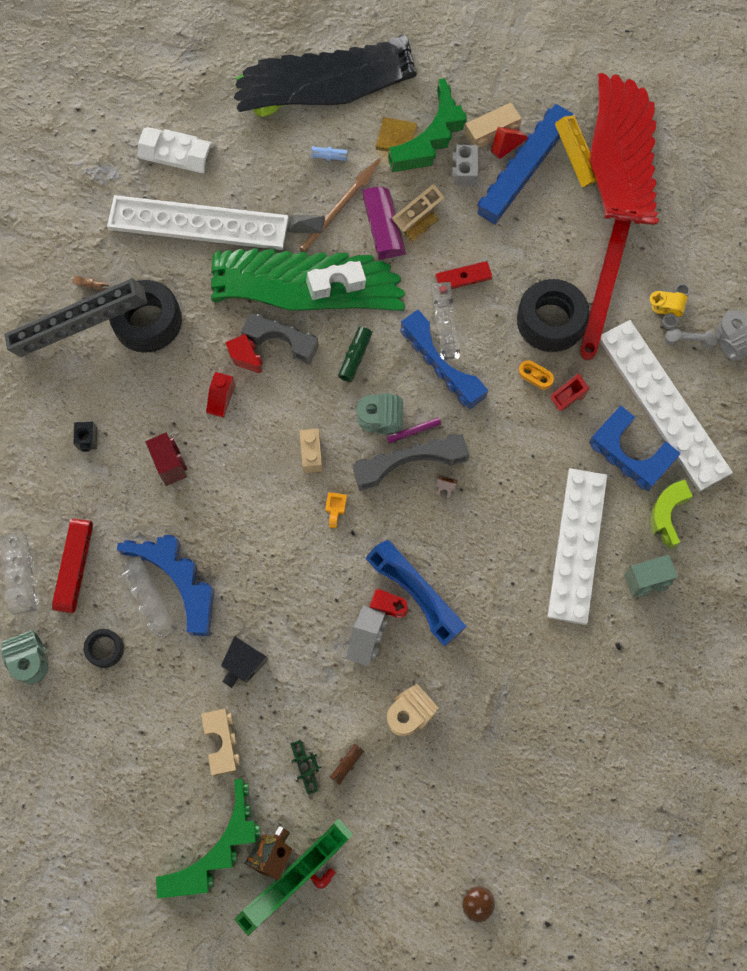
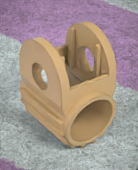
[387,684,439,736]

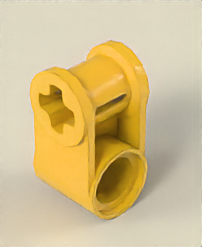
[650,291,688,317]

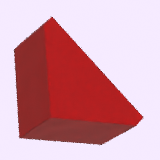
[491,127,528,159]

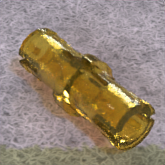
[404,211,439,241]

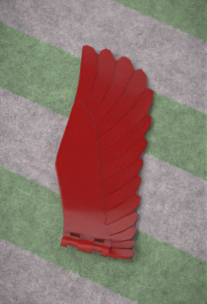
[589,73,659,225]

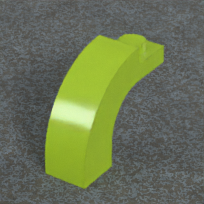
[651,479,693,549]

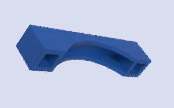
[400,309,488,410]
[365,540,467,646]

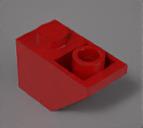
[225,334,263,373]

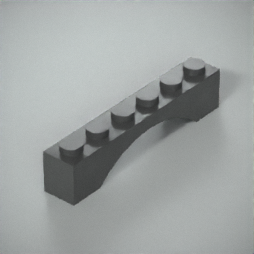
[352,434,469,491]

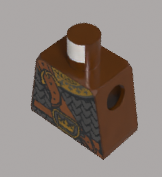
[244,826,292,881]

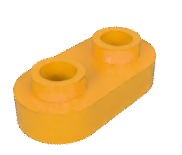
[518,360,554,390]

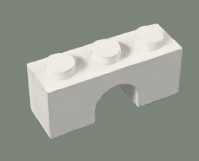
[306,261,366,300]

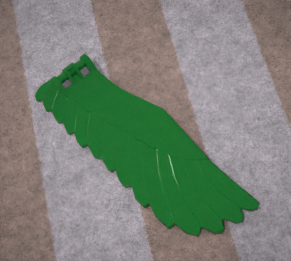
[211,248,405,311]

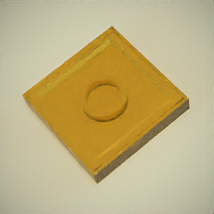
[376,117,417,152]

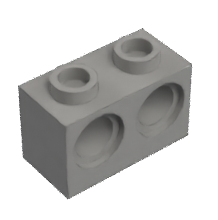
[452,145,478,185]

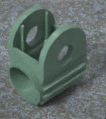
[357,393,403,435]
[1,630,48,684]

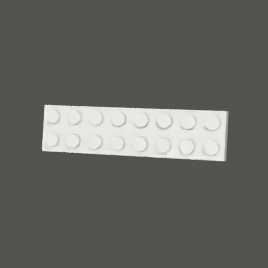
[547,468,607,625]

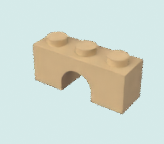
[201,709,241,777]

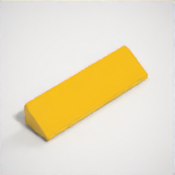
[555,115,596,187]

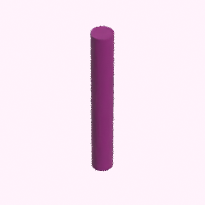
[386,417,441,444]

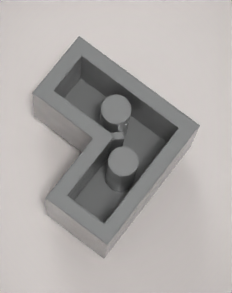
[346,606,387,666]

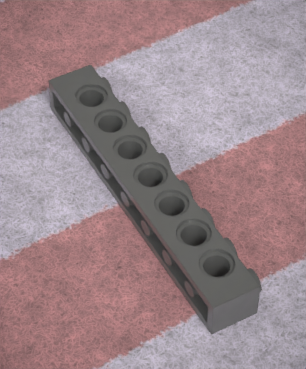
[4,278,147,357]

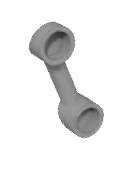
[661,283,690,330]
[664,328,717,349]

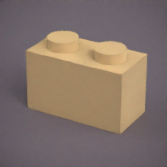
[300,429,323,473]

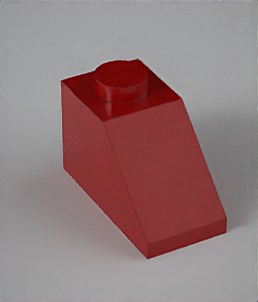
[206,372,236,418]

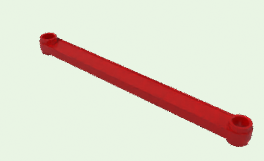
[580,218,631,360]

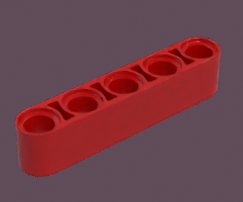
[52,518,93,613]

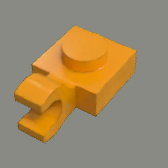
[325,492,347,528]

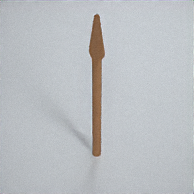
[300,158,381,252]

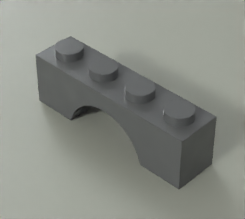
[241,313,319,365]

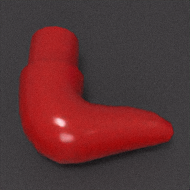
[310,868,336,889]

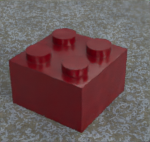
[145,432,188,486]

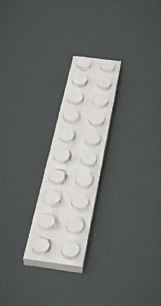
[107,195,289,250]
[600,320,733,492]

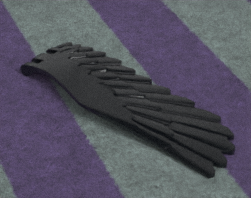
[234,35,417,112]

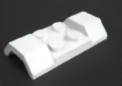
[137,127,214,174]

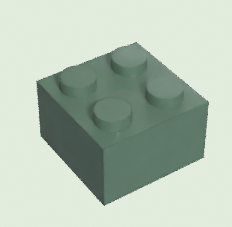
[624,555,678,598]

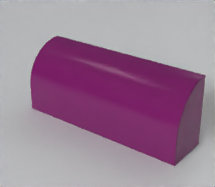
[363,187,406,260]

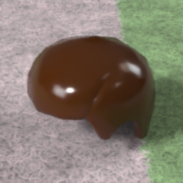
[462,886,495,922]

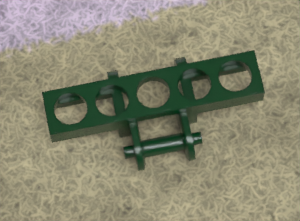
[290,739,322,795]

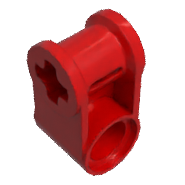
[369,589,408,618]

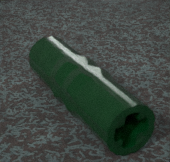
[338,327,372,382]

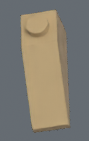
[392,184,445,232]

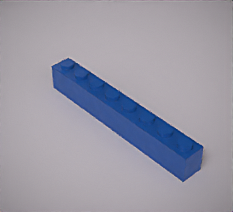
[477,103,573,225]

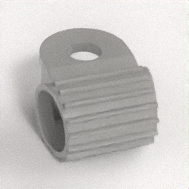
[715,310,747,362]

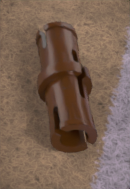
[329,744,365,785]

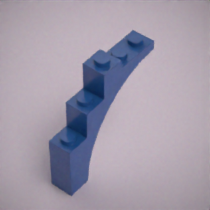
[117,535,214,637]

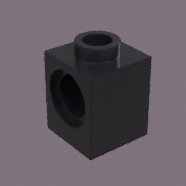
[73,421,97,452]

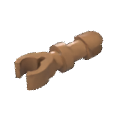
[73,275,109,291]

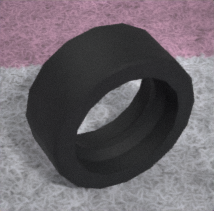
[83,629,124,668]

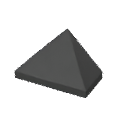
[287,215,325,233]

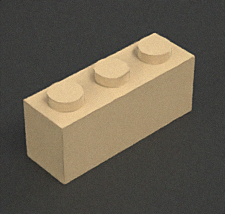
[464,103,522,148]

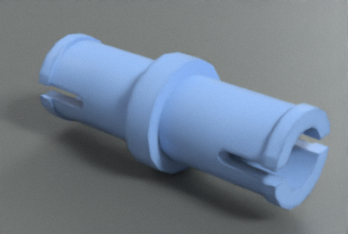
[311,146,347,161]

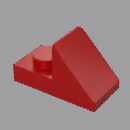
[550,373,590,411]

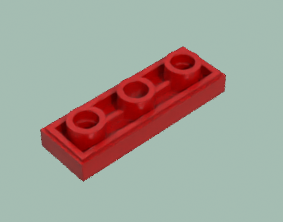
[435,261,493,292]

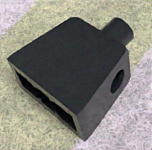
[221,636,268,688]

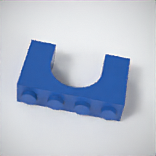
[589,405,681,491]

